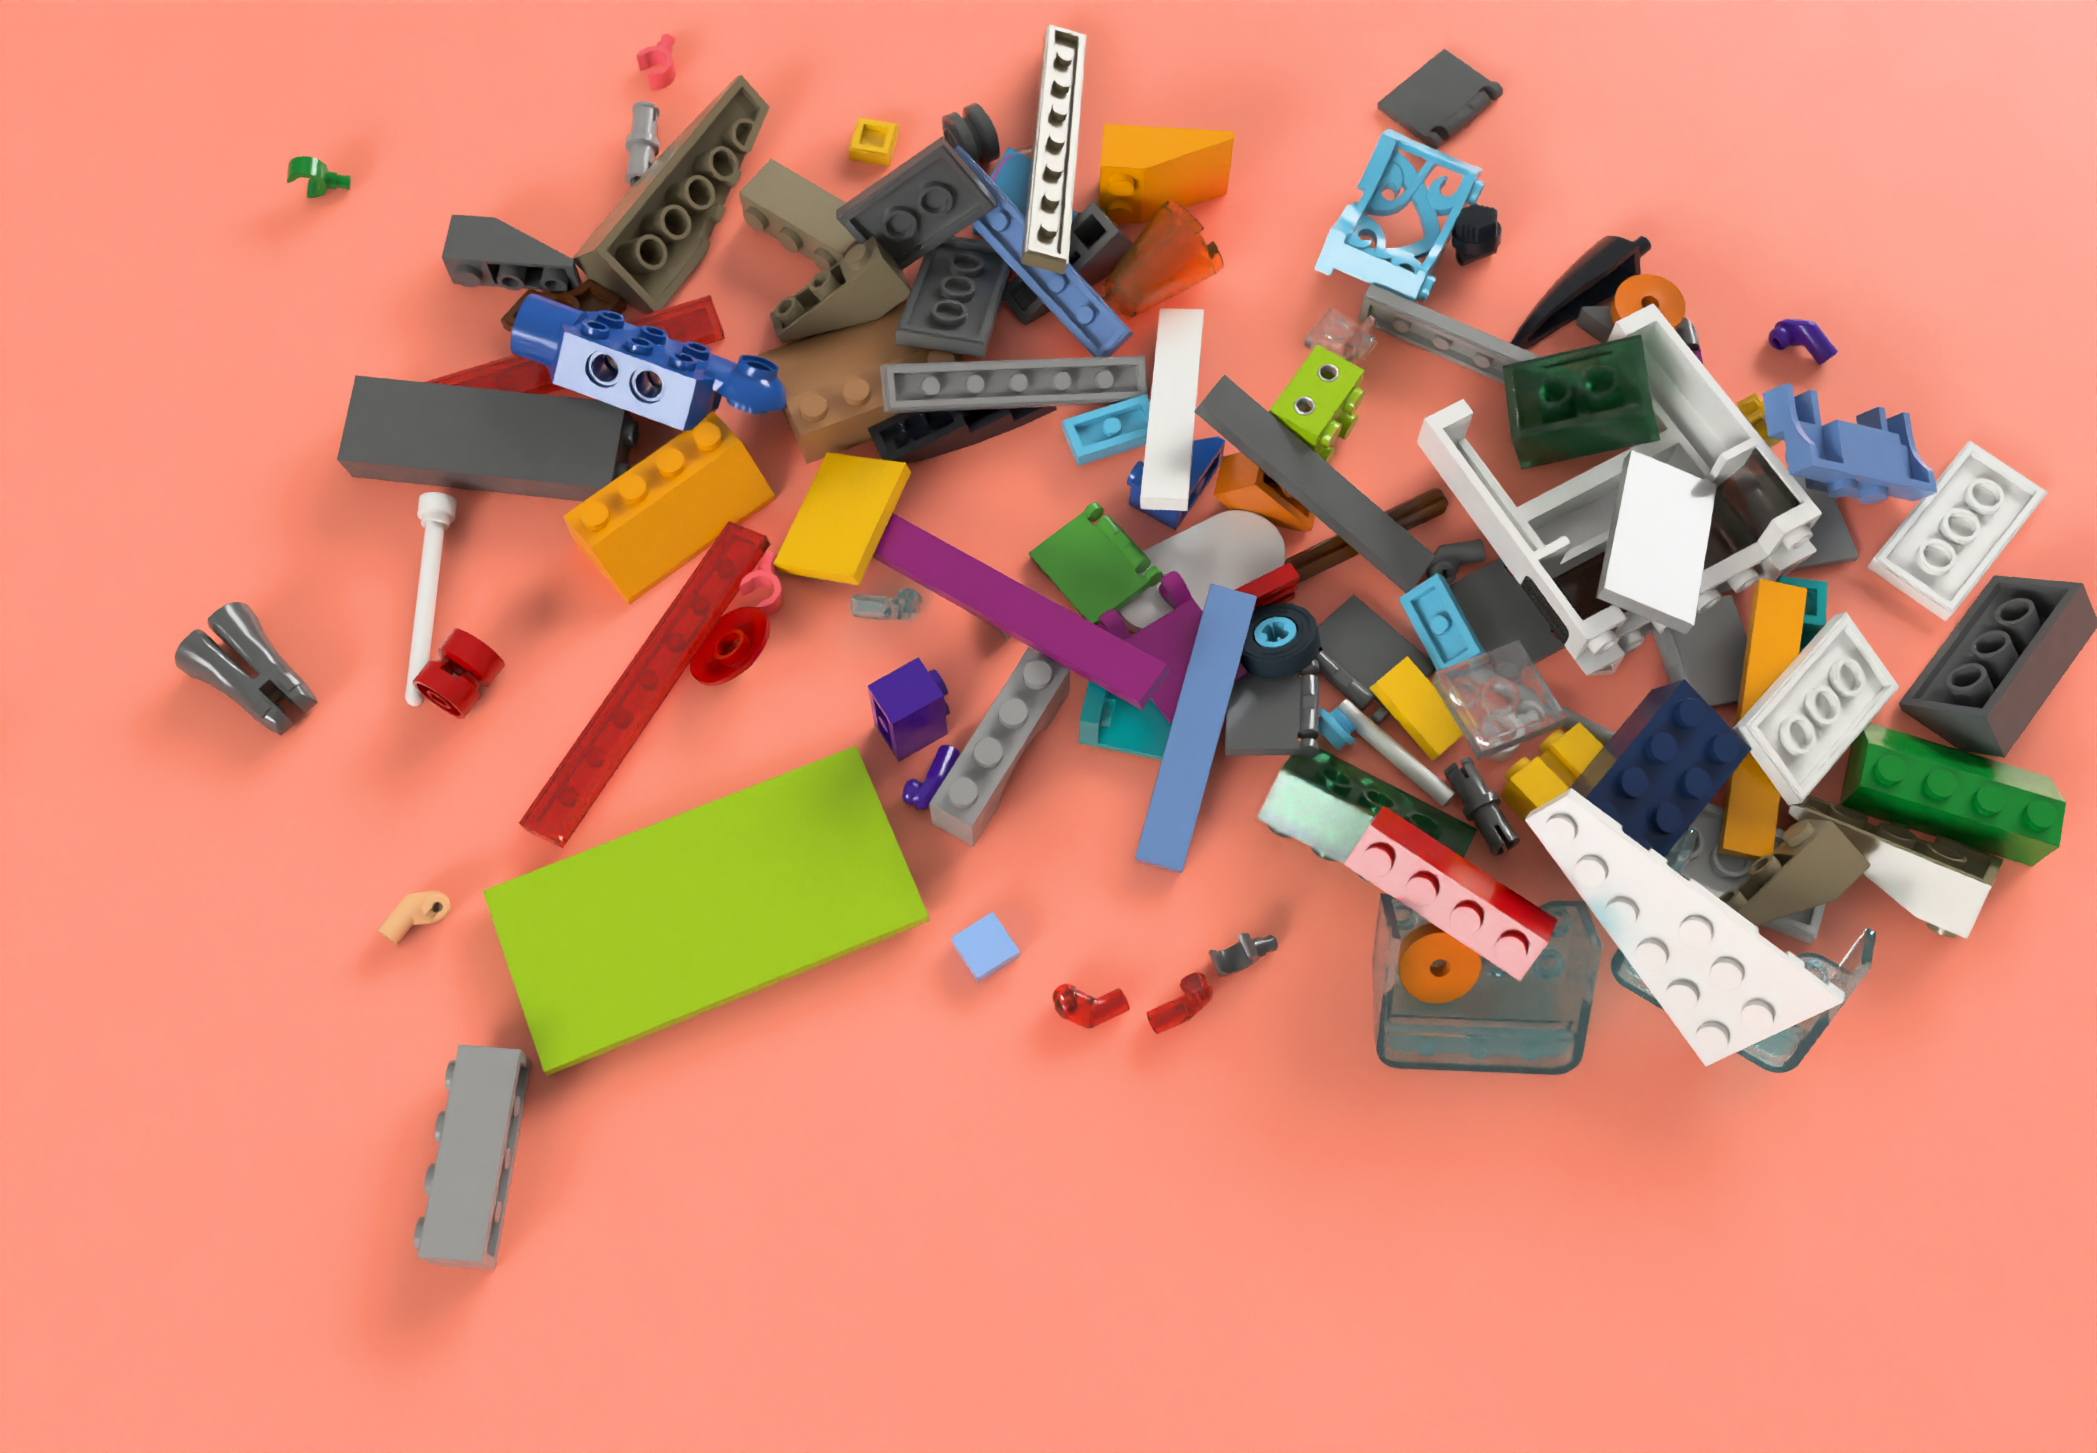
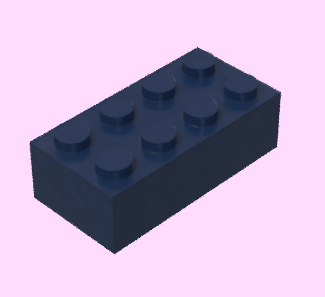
[1568,679,1752,858]

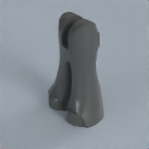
[174,602,318,736]

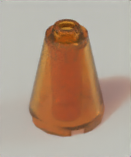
[1101,200,1224,320]

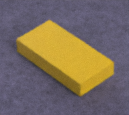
[1369,656,1471,761]

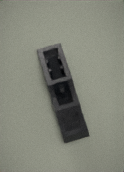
[868,406,1057,464]

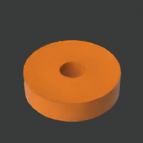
[1610,274,1686,331]
[1396,923,1481,1004]

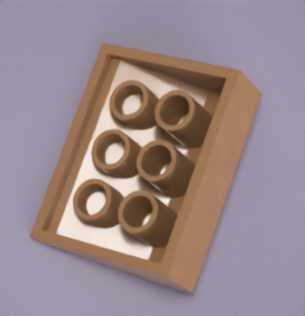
[758,301,965,464]

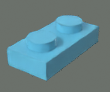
[1062,394,1150,466]
[1398,573,1487,679]

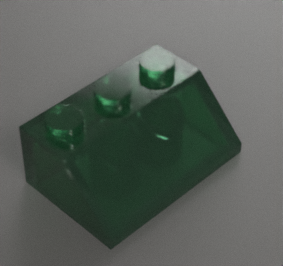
[1502,334,1660,469]

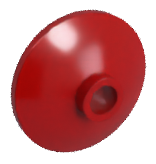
[690,606,770,686]

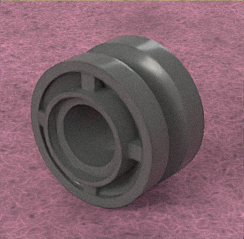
[942,102,1000,165]

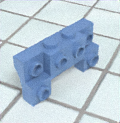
[1763,383,1937,504]

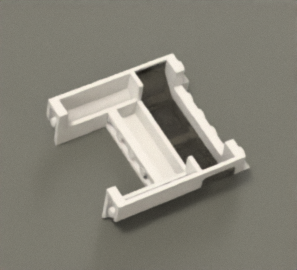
[1417,303,1822,676]

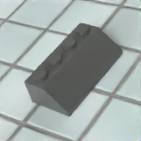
[1899,575,2097,758]

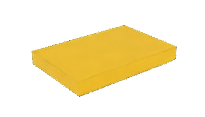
[773,452,911,585]

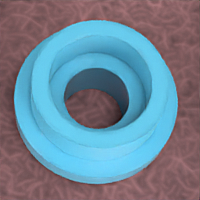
[1319,707,1357,751]

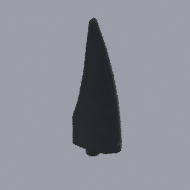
[1510,235,1651,350]

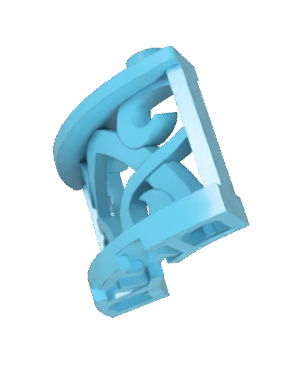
[1314,129,1485,303]

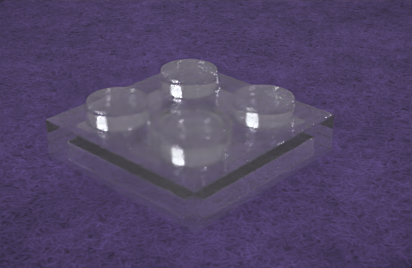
[1431,640,1567,760]

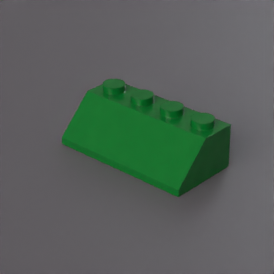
[1839,723,2066,867]

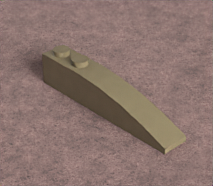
[572,74,770,316]

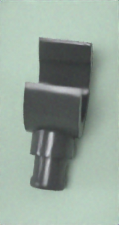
[1208,933,1278,977]

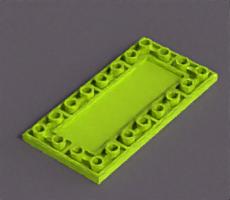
[483,746,930,1076]

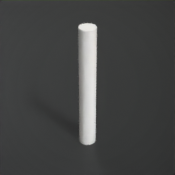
[1337,699,1456,807]

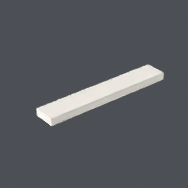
[1140,308,1204,511]

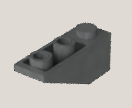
[442,214,582,294]

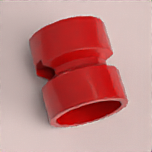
[413,628,505,719]

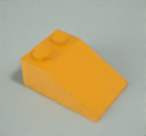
[1099,123,1235,224]

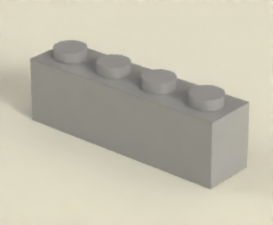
[414,1044,532,1270]

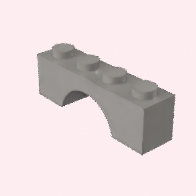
[929,647,1071,847]

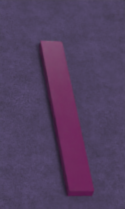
[872,513,1170,710]

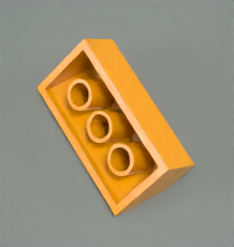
[563,411,776,605]

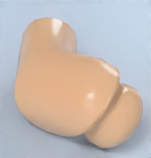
[377,891,451,945]

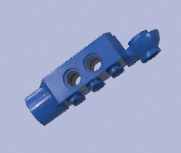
[510,293,786,431]

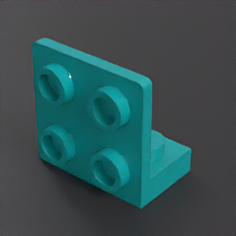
[1078,681,1172,760]

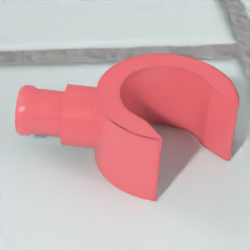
[636,34,676,90]
[739,552,784,617]

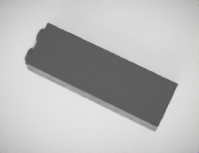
[337,375,639,502]

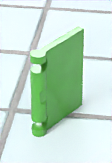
[1028,502,1163,625]

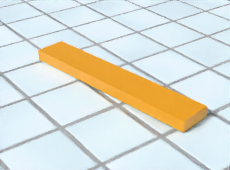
[1717,579,1807,861]

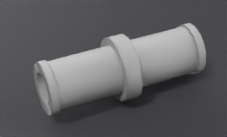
[625,101,660,187]

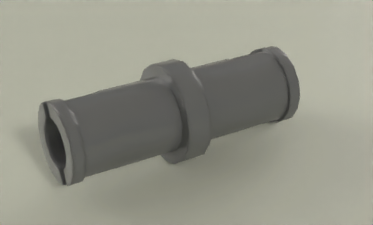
[1444,757,1520,856]

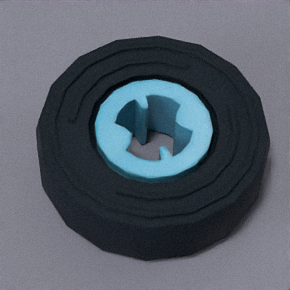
[1240,603,1321,678]

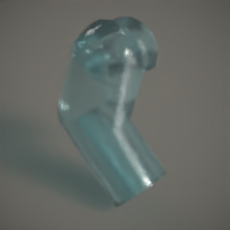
[850,588,922,621]

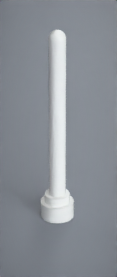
[405,492,457,706]

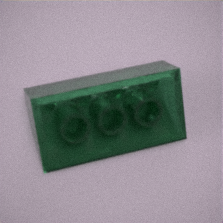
[1257,748,1477,883]

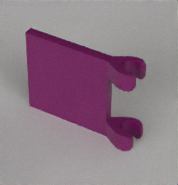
[1097,571,1248,724]

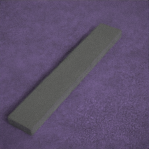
[1194,374,1436,593]

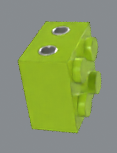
[1269,344,1365,464]

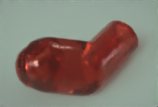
[1146,972,1213,1035]
[1052,983,1130,1029]

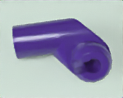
[902,745,960,810]

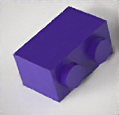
[867,657,950,762]

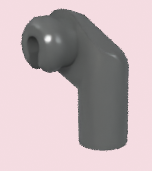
[1426,539,1485,585]

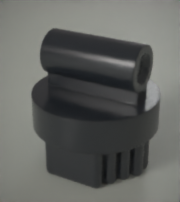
[1452,203,1502,266]

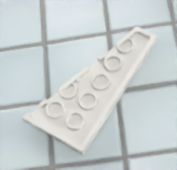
[1525,788,1845,1066]

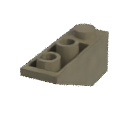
[770,236,911,343]
[1719,819,1871,926]

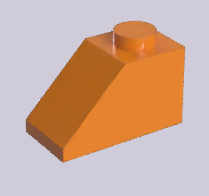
[1213,452,1315,532]

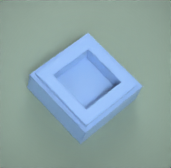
[951,911,1020,983]

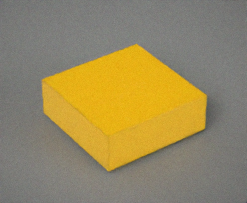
[848,117,900,166]

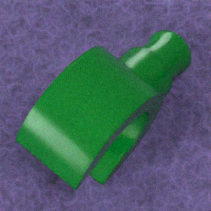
[286,156,351,198]

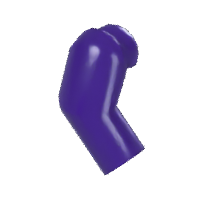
[1768,319,1838,365]

